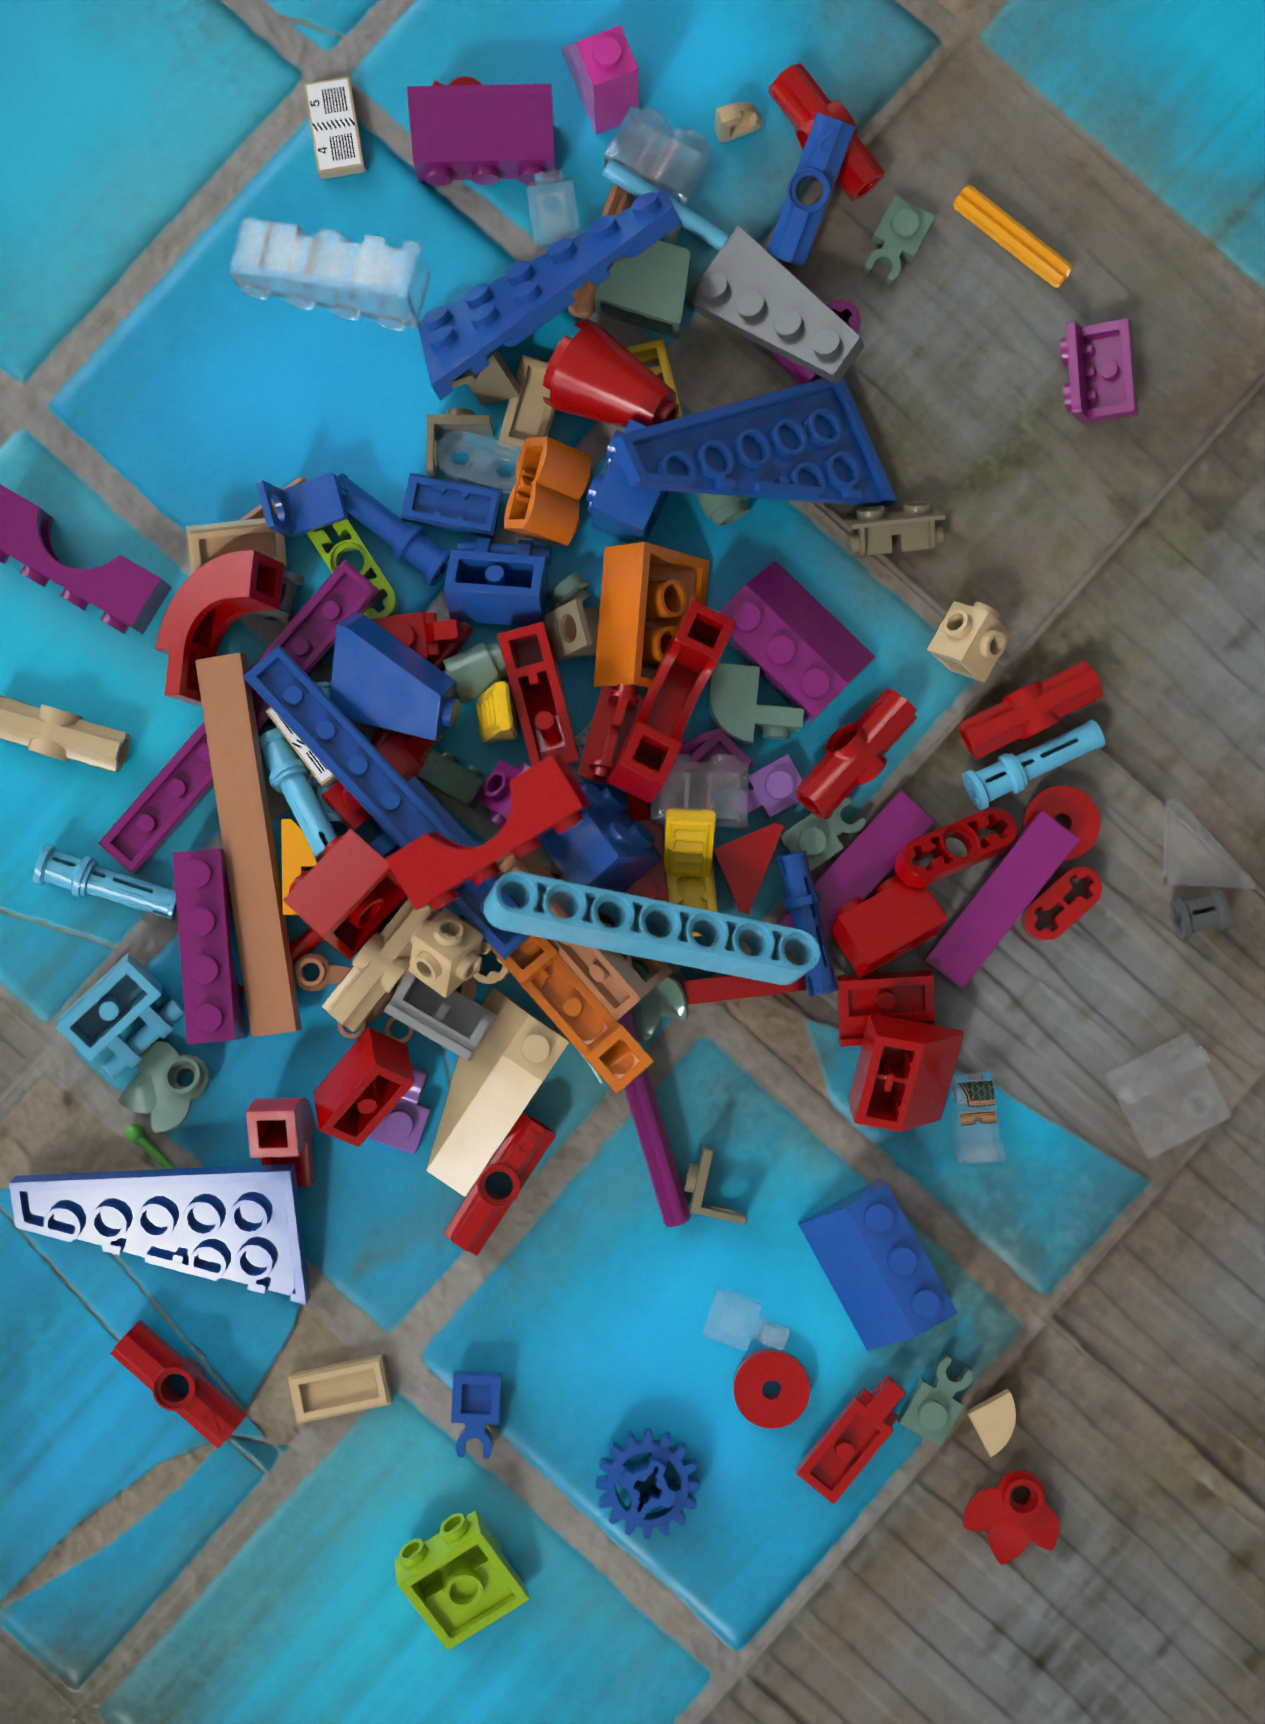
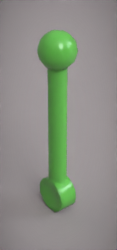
[125,1123,177,1169]

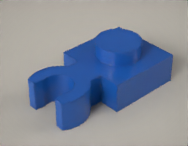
[451,1370,502,1459]

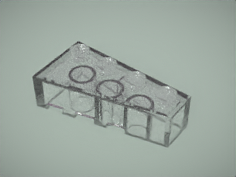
[229,217,430,331]

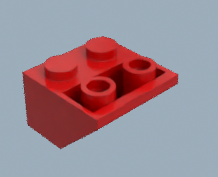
[848,1013,964,1132]

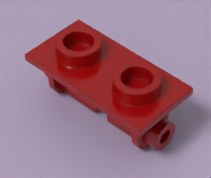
[577,684,644,787]

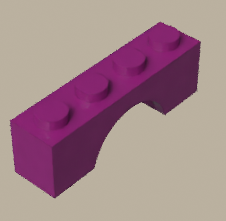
[0,484,172,634]
[172,848,247,1044]

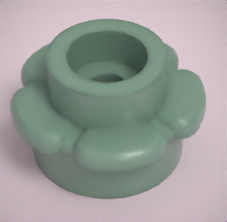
[547,571,590,610]

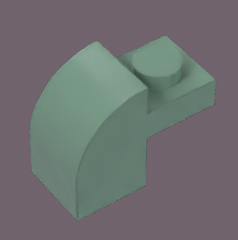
[708,663,804,747]

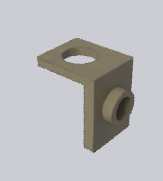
[450,349,522,405]
[426,408,494,478]
[544,598,600,661]
[684,1144,748,1225]

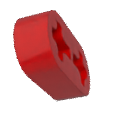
[1021,866,1102,941]

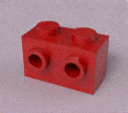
[830,875,949,978]
[313,1027,415,1147]

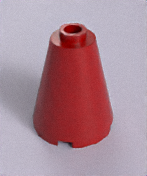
[543,319,679,428]

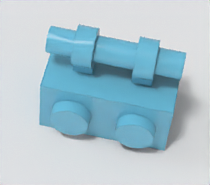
[55,952,185,1078]

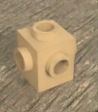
[927,601,1012,682]
[408,908,483,998]

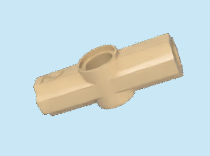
[0,695,131,773]
[322,899,438,1032]

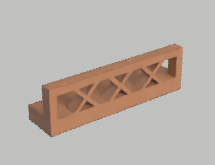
[494,843,674,1021]

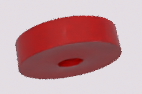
[1021,785,1100,861]
[733,1348,810,1429]

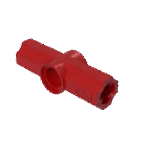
[768,63,885,201]
[957,660,1104,761]
[794,689,917,820]
[443,1112,557,1256]
[110,1320,248,1449]

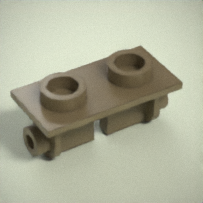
[845,501,946,557]

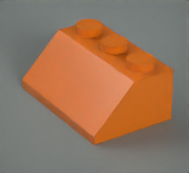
[593,542,710,696]

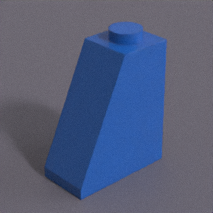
[330,612,460,741]

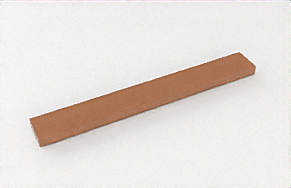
[195,652,302,1037]

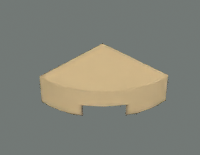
[714,102,763,143]
[966,1389,1016,1457]

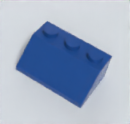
[798,1178,958,1351]

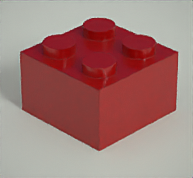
[282,828,408,960]

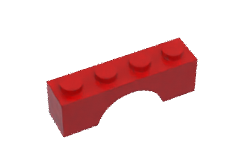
[606,600,736,803]
[385,754,591,912]

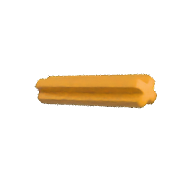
[953,185,1073,288]

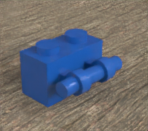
[444,537,552,626]

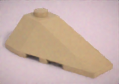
[426,987,570,1197]

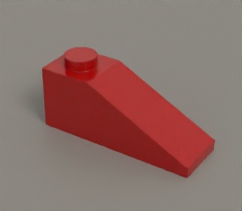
[497,622,580,766]

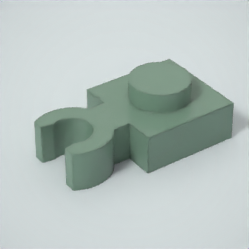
[864,195,936,287]
[779,798,866,872]
[897,1353,974,1447]

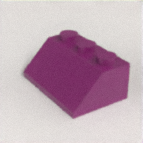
[407,84,556,186]
[719,560,876,724]

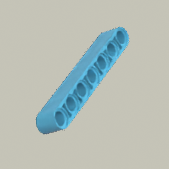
[483,872,820,985]

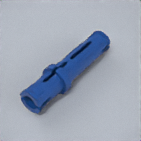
[776,850,839,996]

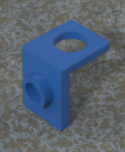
[256,473,348,538]

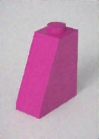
[562,25,639,135]

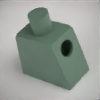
[594,225,691,339]

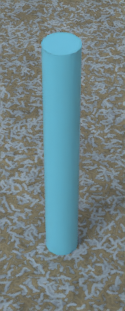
[602,159,729,251]

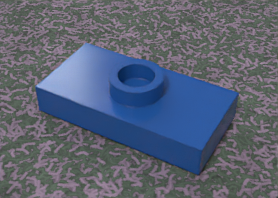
[401,473,503,539]

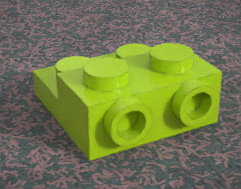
[394,1510,530,1651]

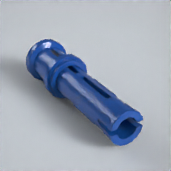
[337,473,453,586]

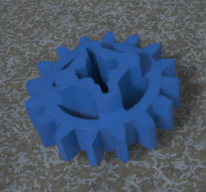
[596,1428,700,1539]

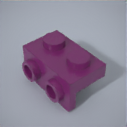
[1060,318,1139,424]

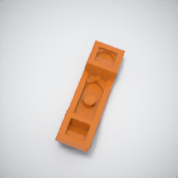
[490,936,654,1094]

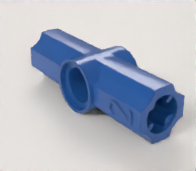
[767,113,856,268]

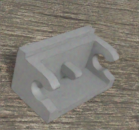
[383,971,498,1061]

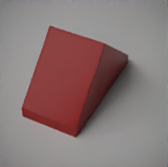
[713,823,784,916]

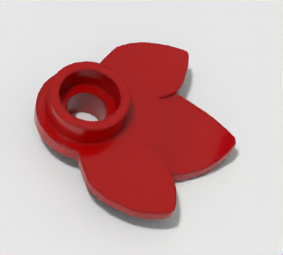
[963,1469,1060,1565]

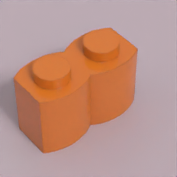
[504,436,591,546]

